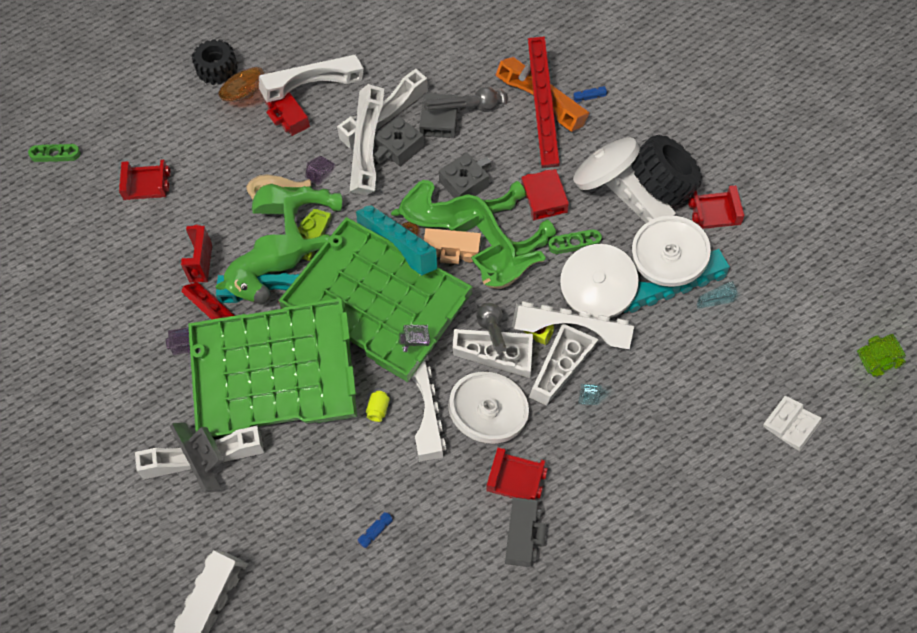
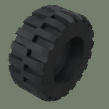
[632,135,702,205]

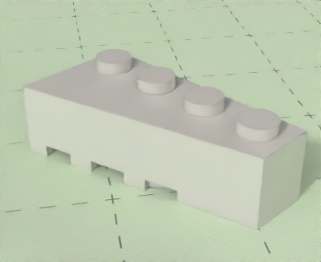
[605,164,676,224]
[529,323,598,405]
[453,329,533,378]
[173,550,249,633]

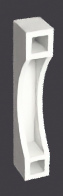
[259,55,363,102]
[337,69,428,149]
[349,84,384,195]
[512,301,634,349]
[411,355,446,462]
[135,426,264,480]

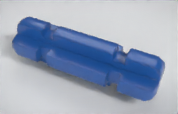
[573,86,607,102]
[358,512,393,548]

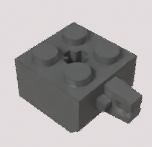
[374,116,424,166]
[438,153,491,198]

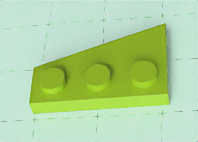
[298,209,332,261]

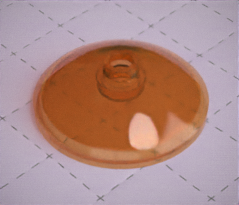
[218,67,265,102]

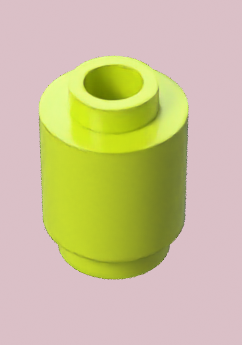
[366,391,390,422]

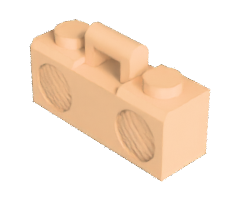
[424,228,481,264]

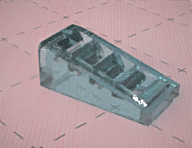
[696,281,737,309]
[578,384,602,405]

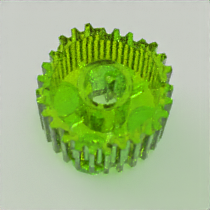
[857,334,906,377]

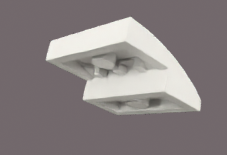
[763,396,822,451]

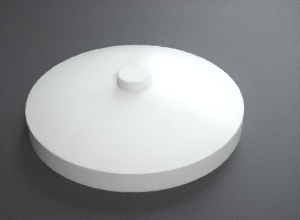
[573,137,640,190]
[632,216,711,286]
[561,244,638,318]
[448,372,529,444]

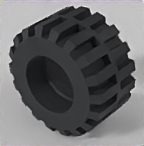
[192,39,238,85]

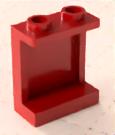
[119,159,171,200]
[521,169,569,221]
[688,185,744,229]
[181,225,212,283]
[486,447,548,500]

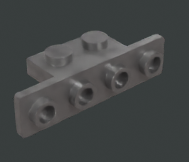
[170,423,225,492]

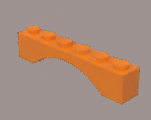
[496,57,590,132]

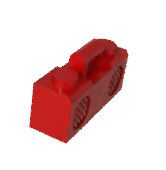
[265,92,310,136]

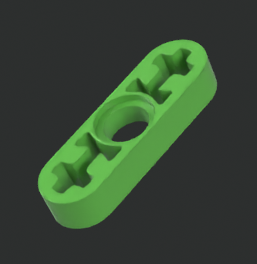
[28,144,81,162]
[548,230,602,254]

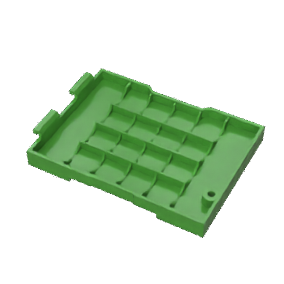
[279,217,472,382]
[188,298,357,439]

